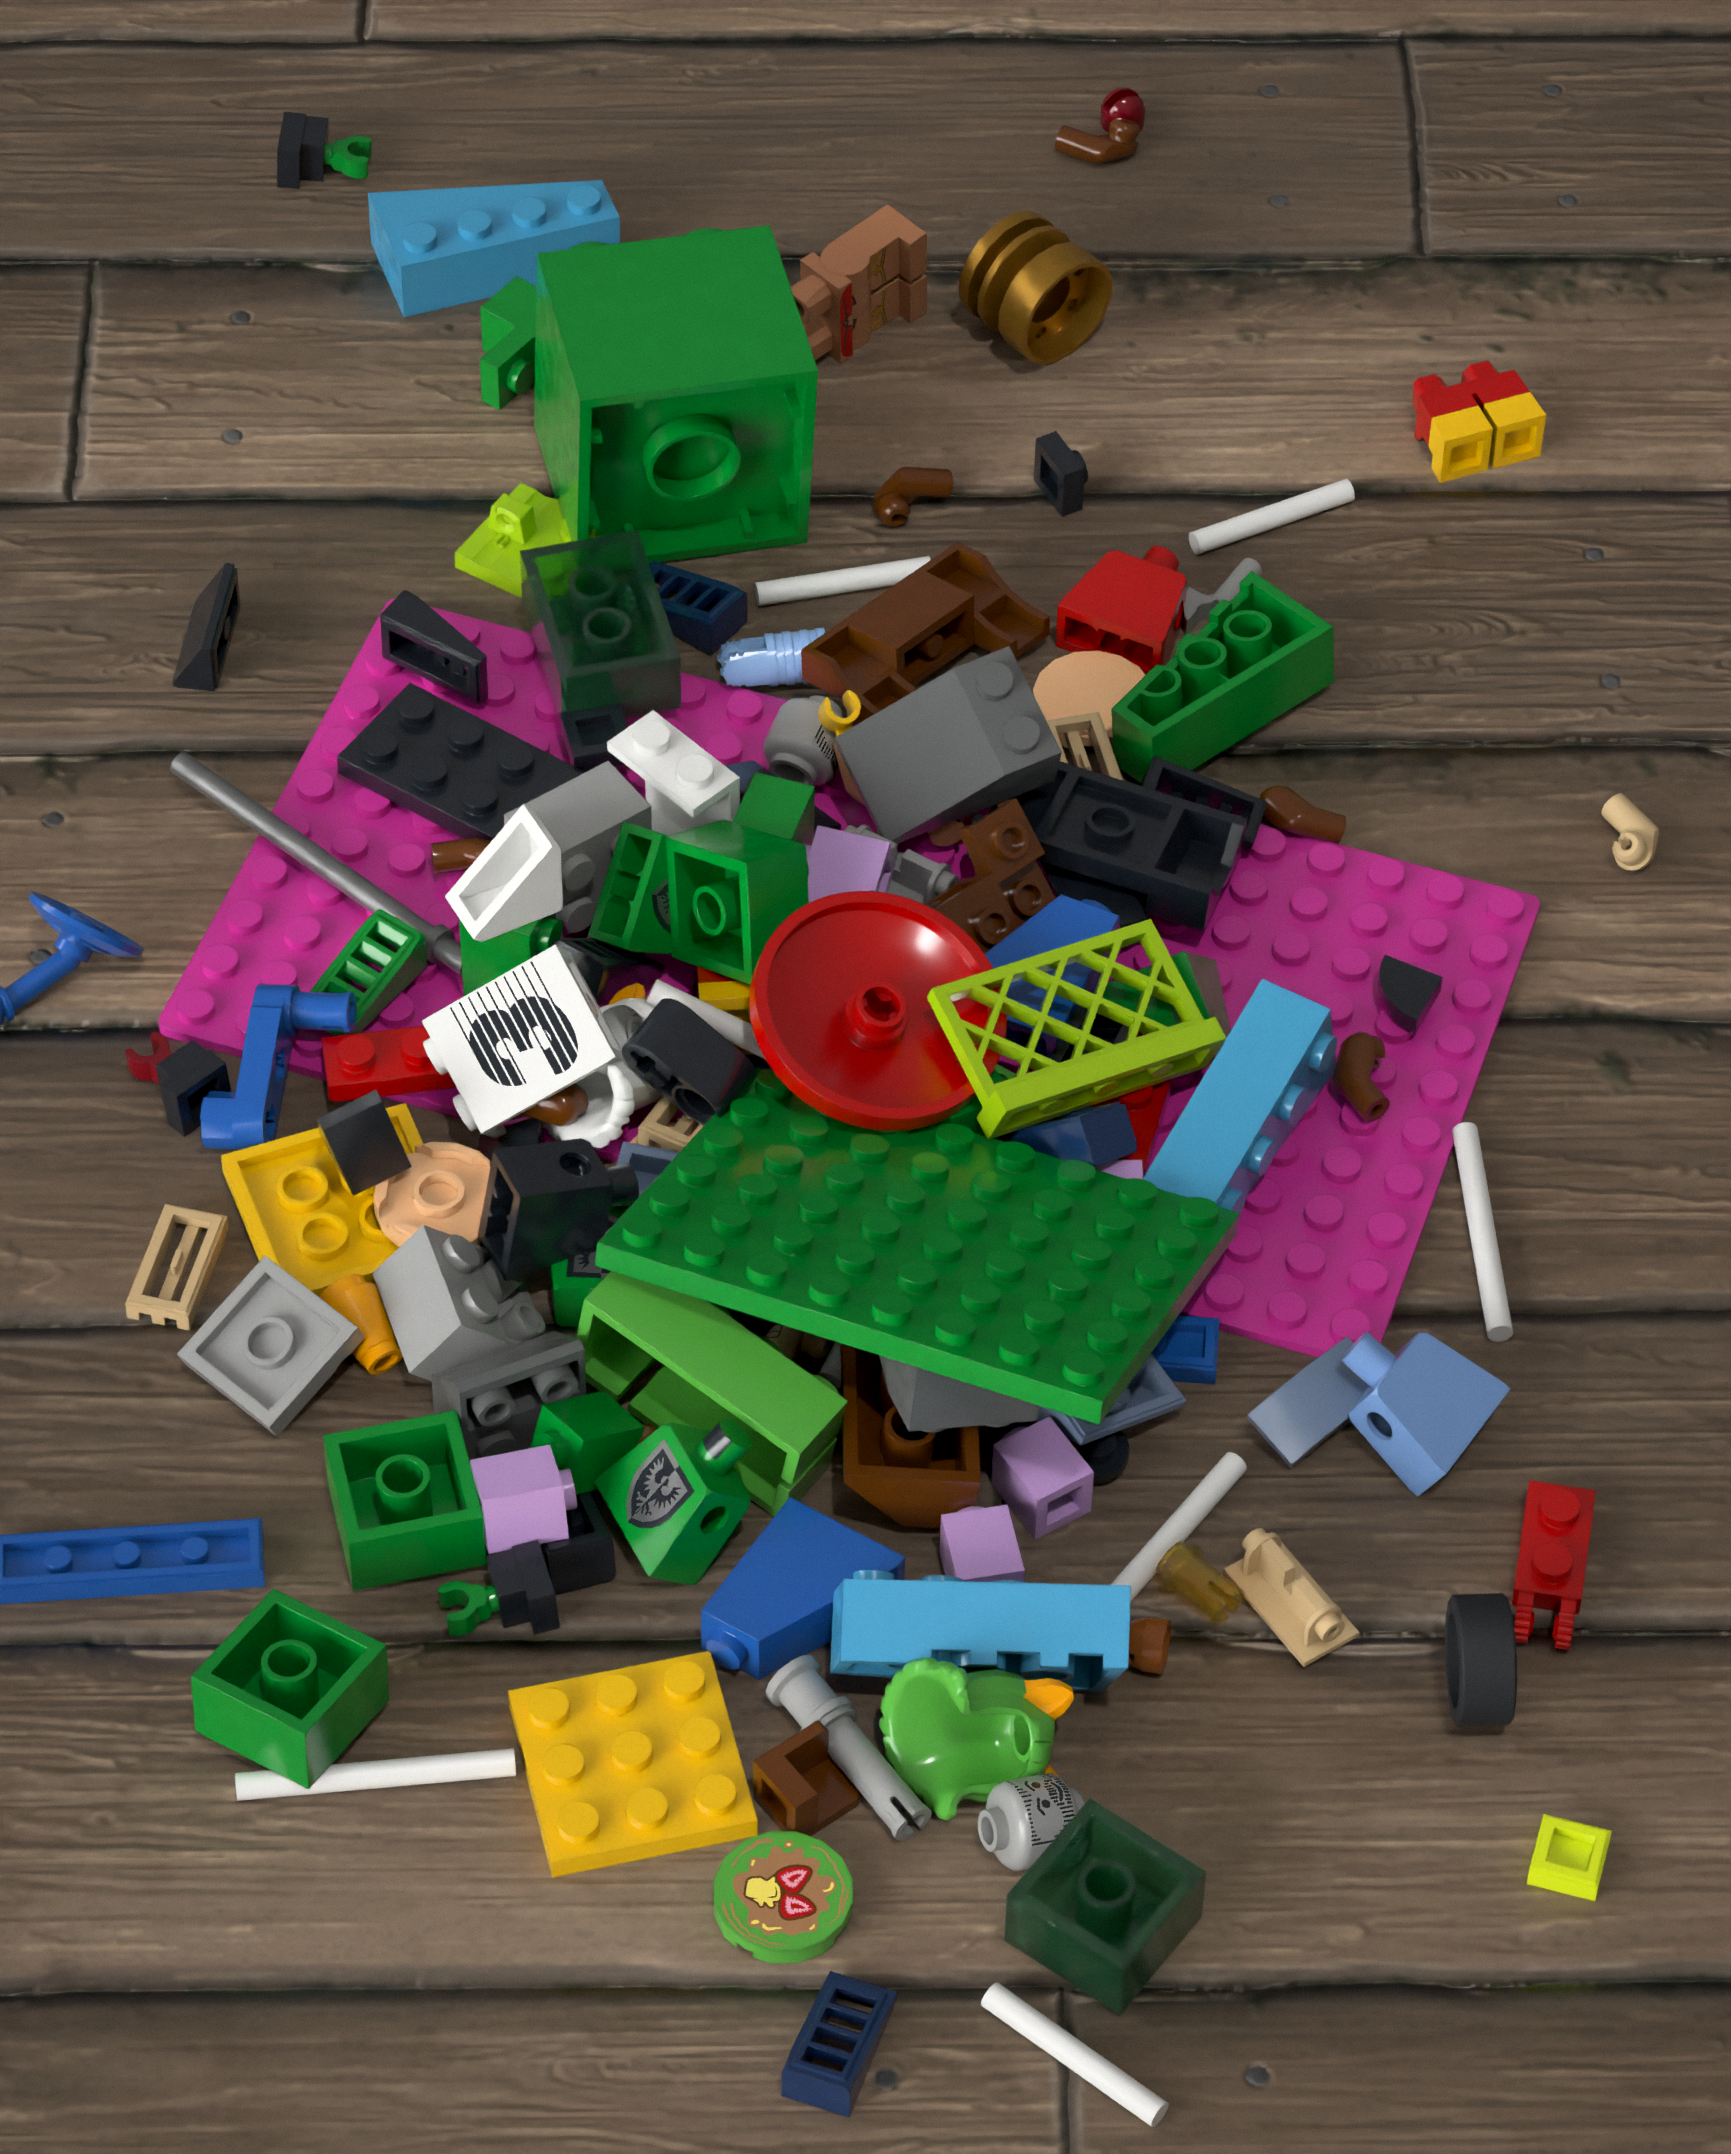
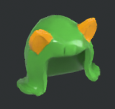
[879,1657,1074,1820]

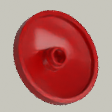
[749,891,1007,1131]

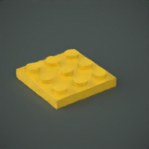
[221,1103,423,1297]
[508,1651,758,1878]

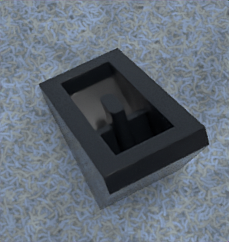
[317,1090,412,1196]

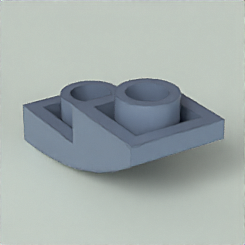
[1247,1336,1369,1469]

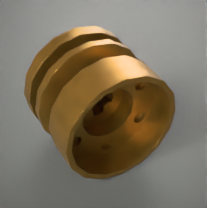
[959,210,1113,365]

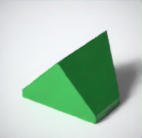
[1102,950,1231,1048]

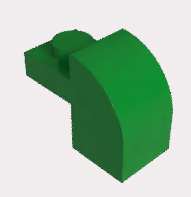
[480,276,536,410]

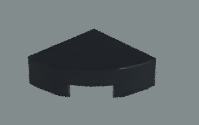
[1378,955,1443,1034]

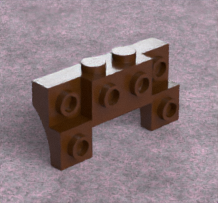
[801,542,1050,725]
[870,798,1056,954]

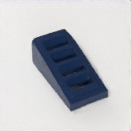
[617,561,748,655]
[994,1101,1137,1167]
[782,1971,897,2117]

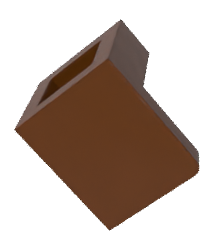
[753,1720,859,1836]

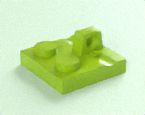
[455,483,595,613]

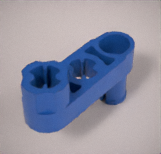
[200,984,357,1150]

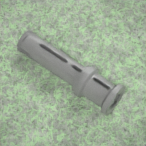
[766,1655,932,1841]

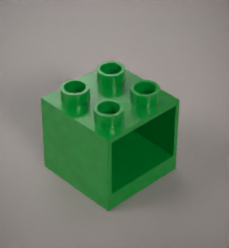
[534,225,818,572]

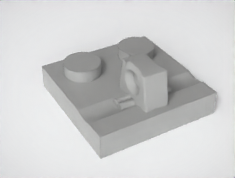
[177,1256,365,1437]

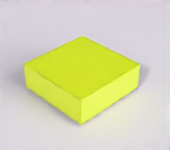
[1527,1814,1612,1901]

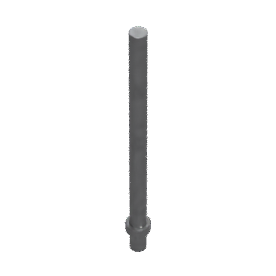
[170,752,462,976]

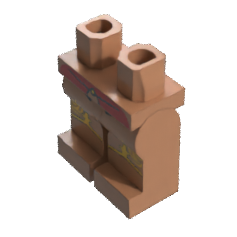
[791,204,927,364]

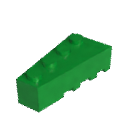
[1111,571,1334,783]

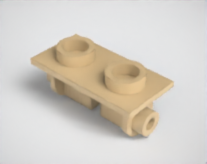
[1223,1528,1359,1667]

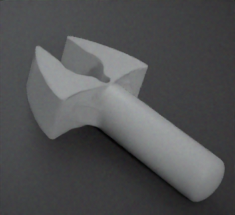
[1183,558,1262,636]

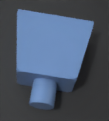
[1341,1331,1511,1497]

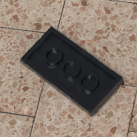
[337,683,585,841]

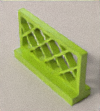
[927,919,1226,1140]

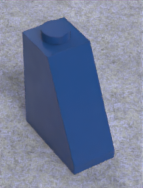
[985,894,1121,1058]
[701,1497,905,1680]

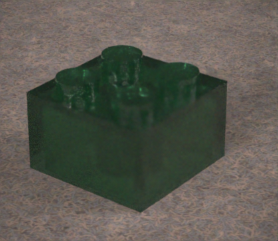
[1004,1798,1207,2015]

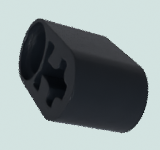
[622,998,757,1126]

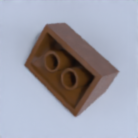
[840,1343,981,1529]

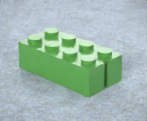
[576,1271,848,1516]

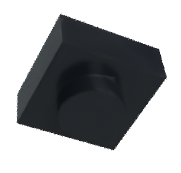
[1034,431,1088,517]
[560,703,628,772]

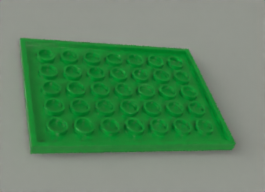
[595,1067,1240,1424]

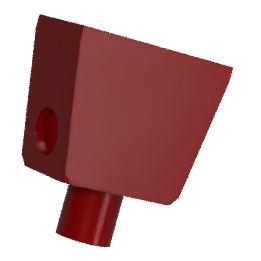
[1056,546,1187,675]

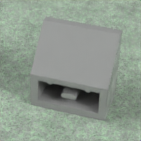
[372,1225,545,1381]

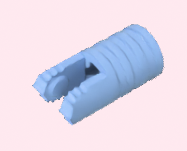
[717,627,825,687]

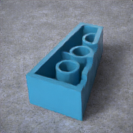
[368,180,620,317]
[1143,979,1338,1216]
[830,1570,1131,1693]

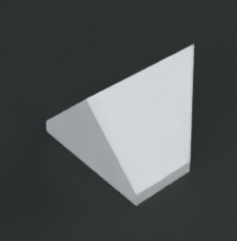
[445,804,563,942]

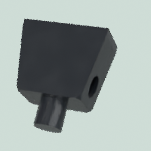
[478,1138,639,1281]

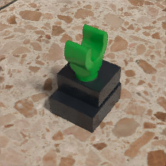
[277,112,372,189]
[438,1540,560,1636]

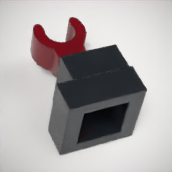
[125,1032,232,1137]

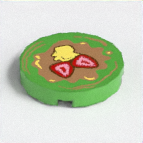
[714,1831,853,1963]

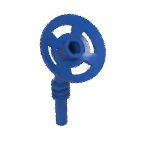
[0,891,144,1025]

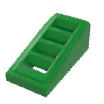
[310,909,428,1036]

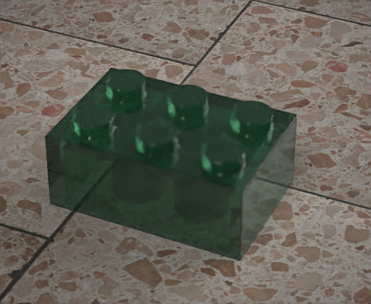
[520,530,681,720]

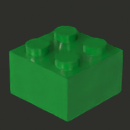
[665,819,809,985]
[323,1410,486,1591]
[191,1588,389,1789]

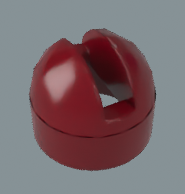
[1100,88,1145,133]

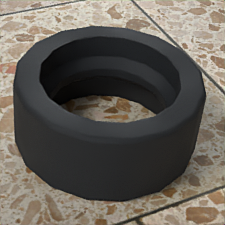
[1445,1593,1517,1727]

